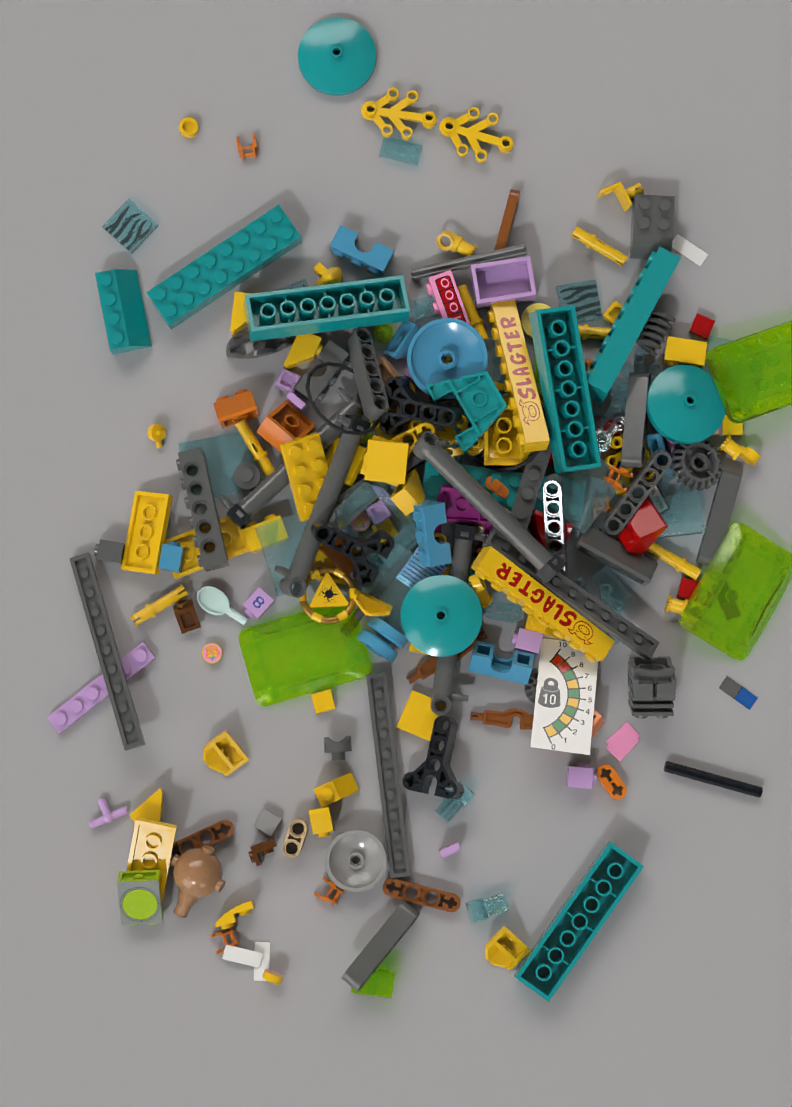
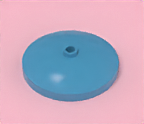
[407,318,488,399]

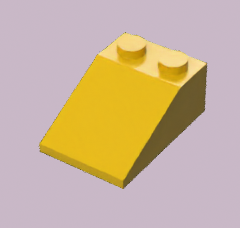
[481,405,524,466]

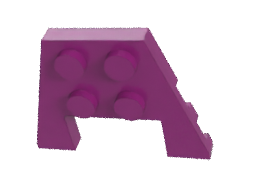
[434,483,494,542]

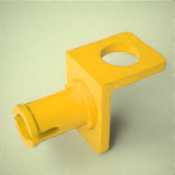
[596,181,644,212]

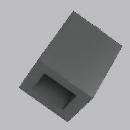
[94,539,125,565]

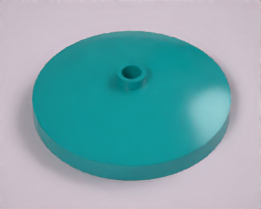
[298,17,376,96]
[646,365,726,444]
[401,575,483,657]

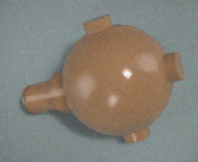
[170,845,226,918]

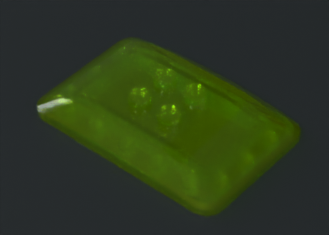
[705,320,792,424]
[680,523,792,660]
[238,601,372,707]

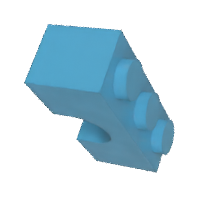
[330,225,394,276]
[413,501,452,567]
[468,640,535,685]

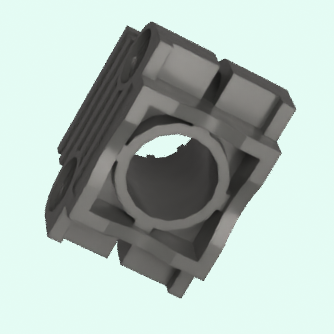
[628,656,676,719]

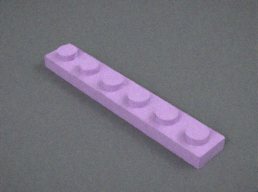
[47,642,156,734]

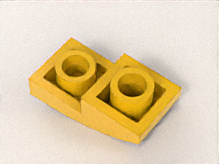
[215,899,255,930]

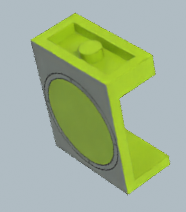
[117,870,164,926]

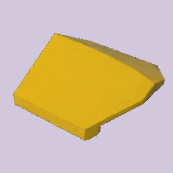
[353,589,393,616]
[203,730,249,776]
[485,926,531,970]

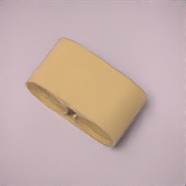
[282,819,308,858]

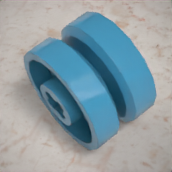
[357,616,409,663]

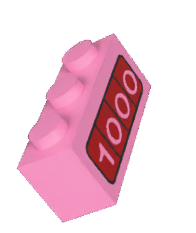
[425,270,470,325]

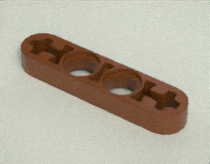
[494,189,520,250]
[170,820,234,863]
[383,878,460,912]

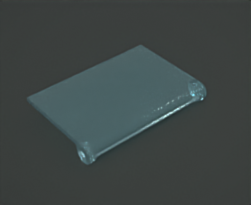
[650,492,705,539]

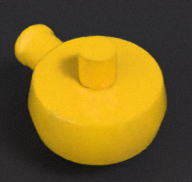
[147,423,166,448]

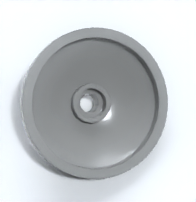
[325,830,387,892]

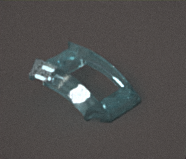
[334,482,418,575]

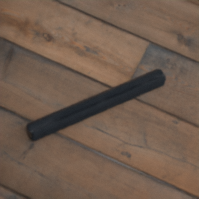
[664,761,763,798]

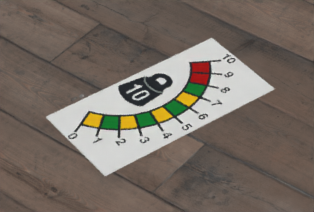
[530,638,598,755]

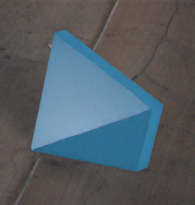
[383,321,418,359]
[646,433,670,473]

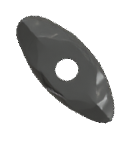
[226,331,294,359]

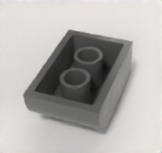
[629,194,675,259]

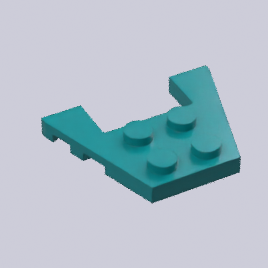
[426,371,508,454]

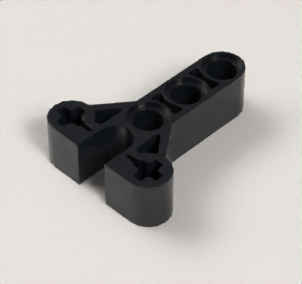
[379,376,462,435]
[311,521,395,588]
[402,715,464,800]

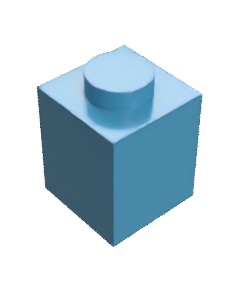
[159,541,185,573]

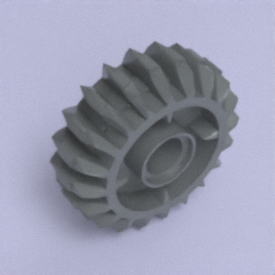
[670,440,723,491]

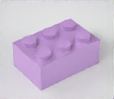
[470,256,536,309]

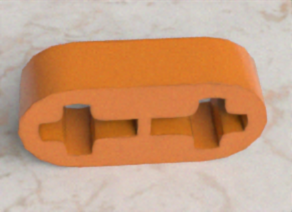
[596,765,627,799]

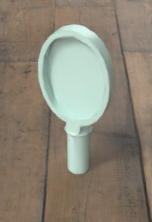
[197,586,248,625]

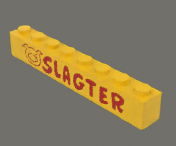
[487,300,550,453]
[471,546,615,662]

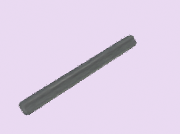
[411,244,527,280]

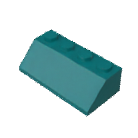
[95,269,152,355]

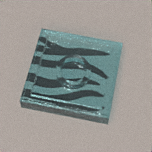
[102,198,159,254]
[556,279,603,323]

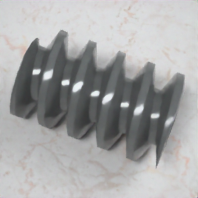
[636,311,676,356]

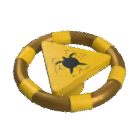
[299,566,357,624]

